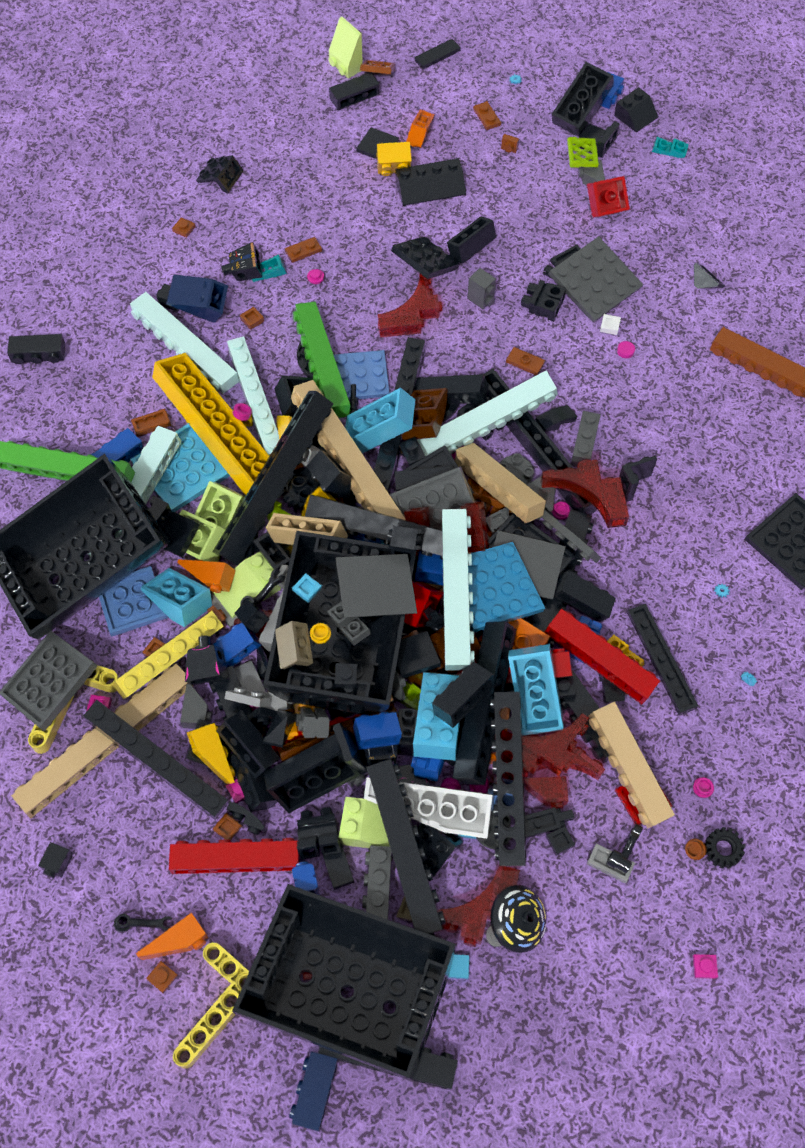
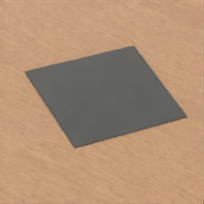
[493,531,566,600]
[336,554,417,618]

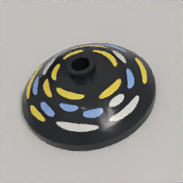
[490,885,547,953]

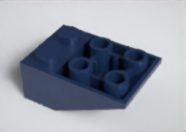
[166,274,228,323]

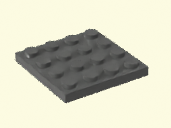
[549,236,644,323]
[390,466,489,559]
[0,631,98,731]

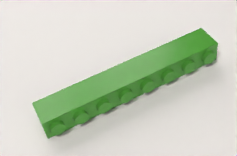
[292,302,350,418]
[0,441,135,482]

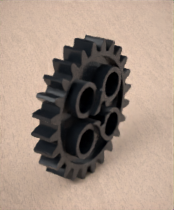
[282,467,336,513]

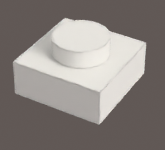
[600,314,621,335]

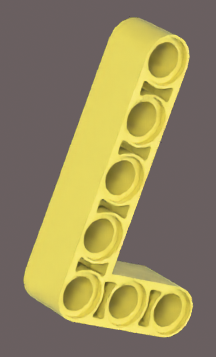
[28,666,119,754]
[173,943,249,1068]

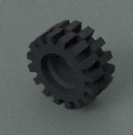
[705,827,745,868]

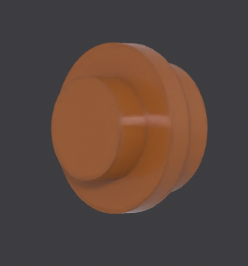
[685,838,707,860]

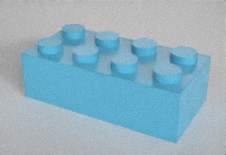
[345,388,415,453]
[508,644,564,736]
[413,672,460,761]

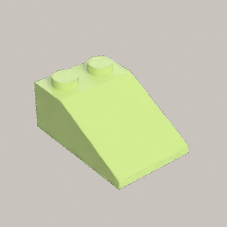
[329,17,363,79]
[195,481,245,530]
[180,509,225,562]
[211,552,281,618]
[338,797,390,848]

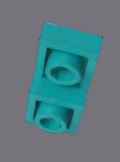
[652,137,689,158]

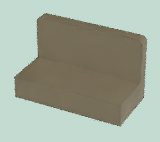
[275,621,313,669]

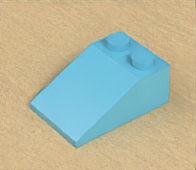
[141,568,212,627]

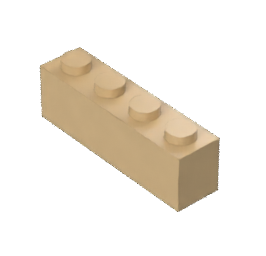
[266,513,348,545]

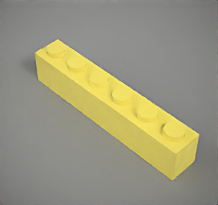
[111,611,224,699]

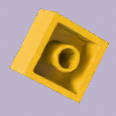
[377,142,411,176]

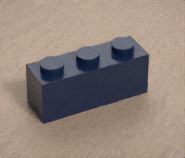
[289,1051,338,1132]

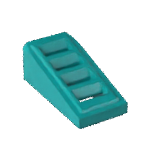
[252,255,287,282]

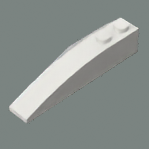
[364,778,495,838]

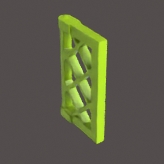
[567,137,599,168]

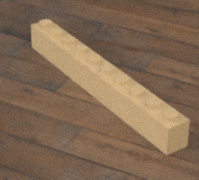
[291,380,406,520]
[11,664,194,819]

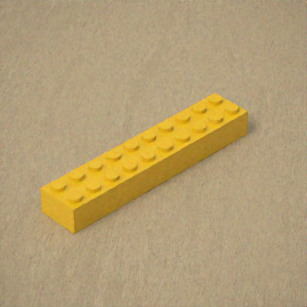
[152,353,269,495]

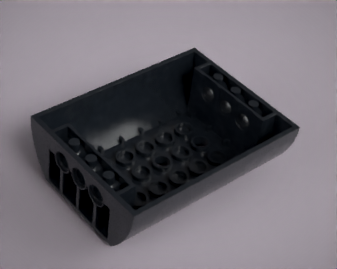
[0,454,170,639]
[263,530,416,715]
[232,884,456,1081]

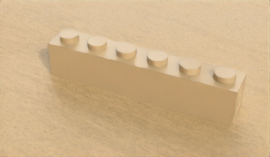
[455,443,546,523]
[589,702,675,829]

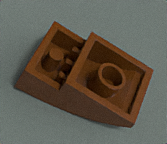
[401,388,448,440]

